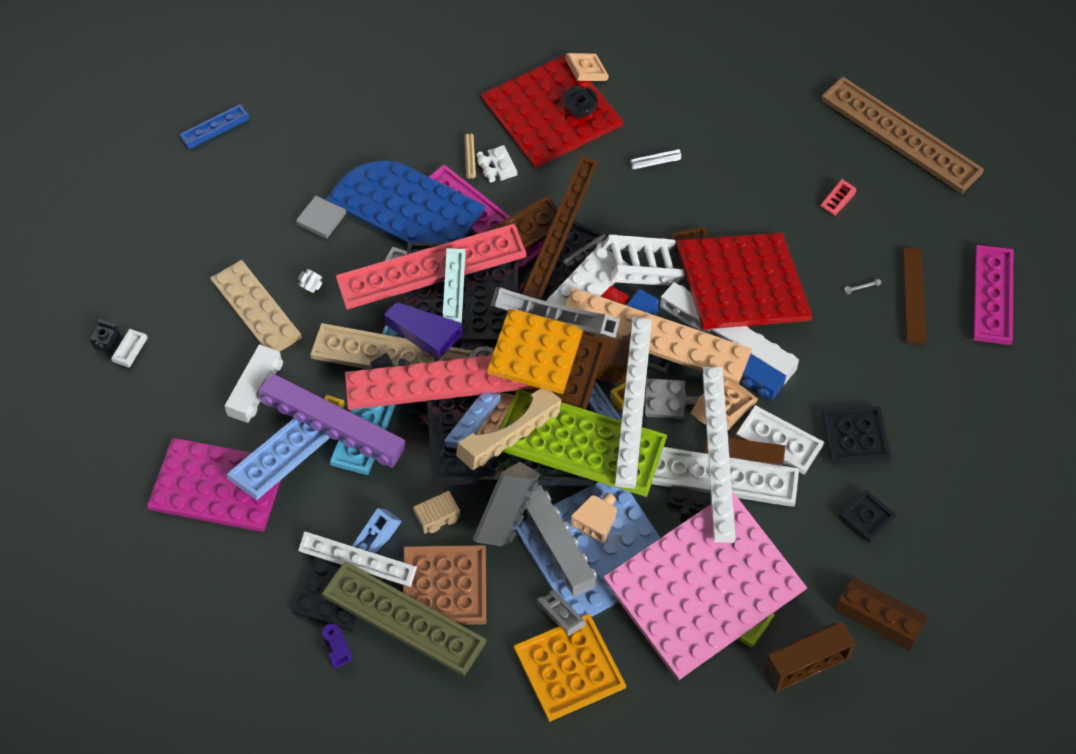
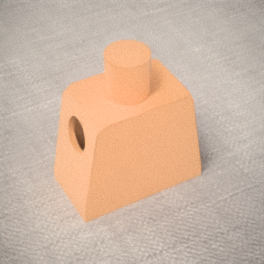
[571,493,617,544]

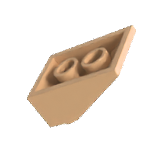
[691,379,758,432]

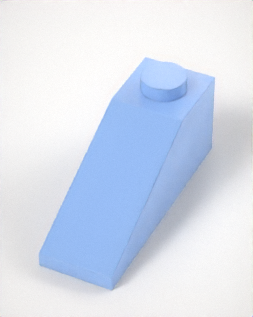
[352,508,402,554]

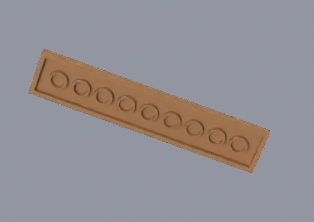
[821,77,984,194]

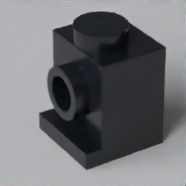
[90,319,120,352]

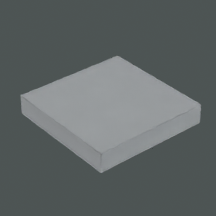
[296,196,346,239]

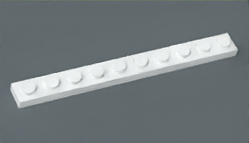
[615,317,652,489]
[702,367,736,543]

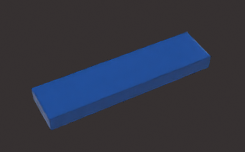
[179,104,250,149]

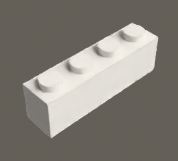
[225,345,283,423]

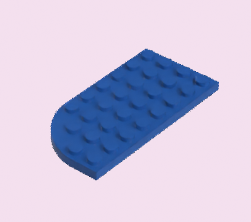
[326,161,486,245]

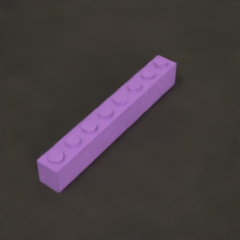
[259,373,405,468]

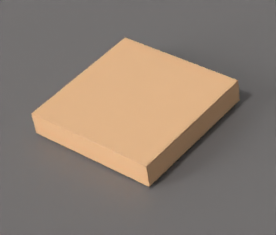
[565,53,609,81]

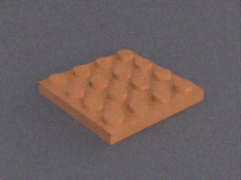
[403,545,486,625]

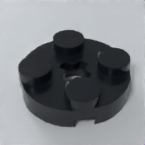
[563,86,598,119]

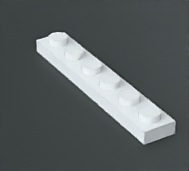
[298,531,417,587]

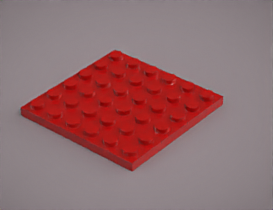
[480,54,623,168]
[676,233,812,330]

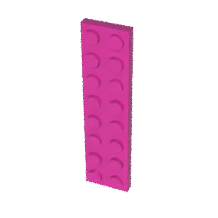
[429,164,544,271]

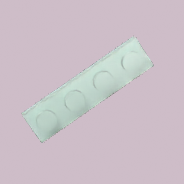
[443,248,466,323]

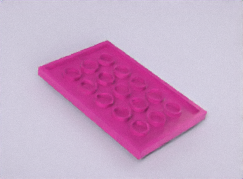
[147,438,281,532]

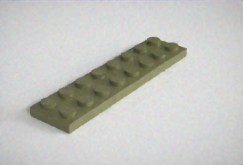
[322,561,486,677]

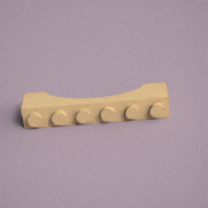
[456,388,561,470]

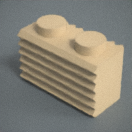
[413,491,460,534]

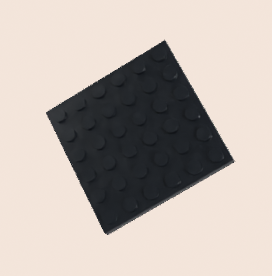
[401,242,519,343]

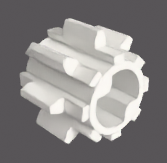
[298,269,323,293]

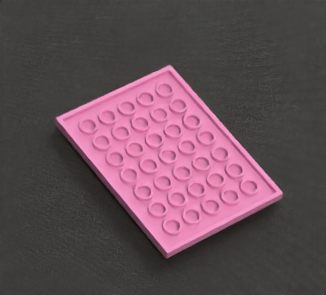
[603,491,807,681]

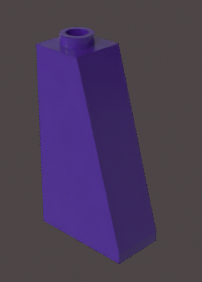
[384,302,463,360]

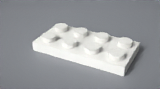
[736,405,824,475]

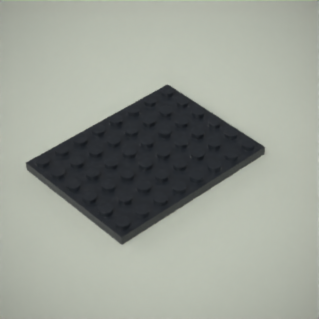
[426,391,594,486]

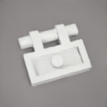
[476,145,517,183]

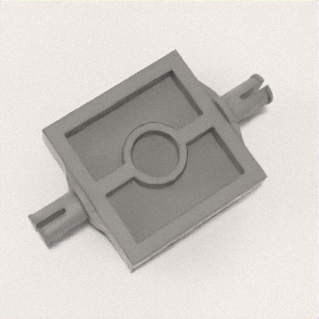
[644,379,698,419]

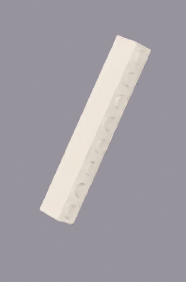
[660,282,799,385]

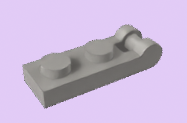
[536,589,585,636]

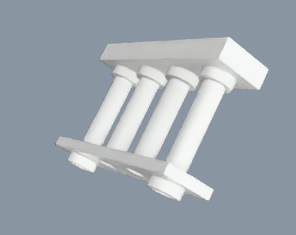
[602,235,685,286]

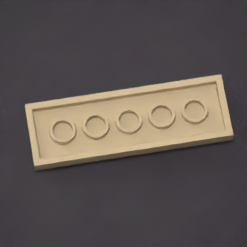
[210,260,302,352]

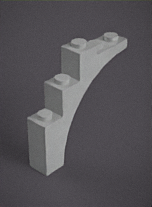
[491,287,620,338]

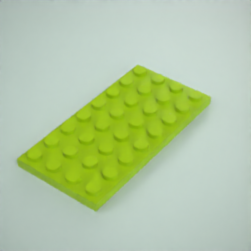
[500,390,667,497]

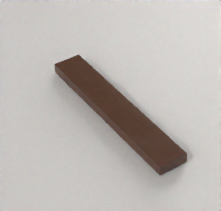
[902,248,926,345]

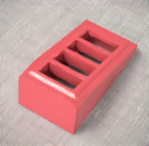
[820,179,856,216]

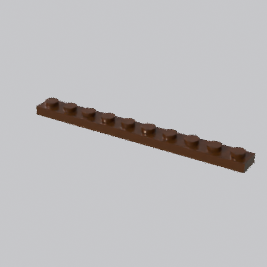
[522,156,598,300]

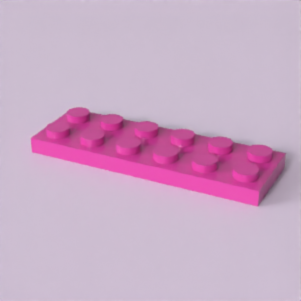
[973,245,1014,345]

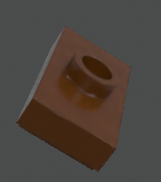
[670,226,709,252]

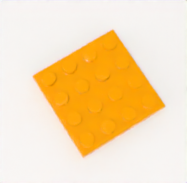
[487,309,583,394]
[514,614,626,722]

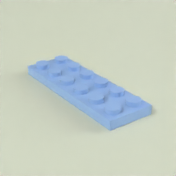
[227,419,330,500]

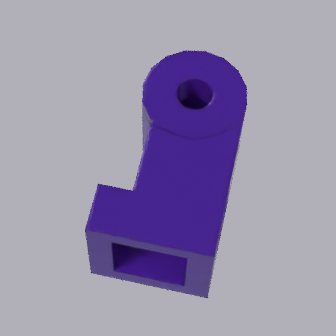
[322,624,353,669]

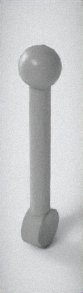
[844,279,881,294]

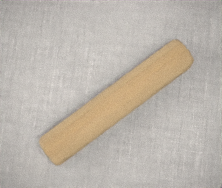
[464,134,476,179]

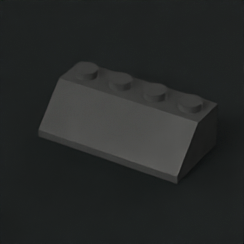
[473,462,540,547]

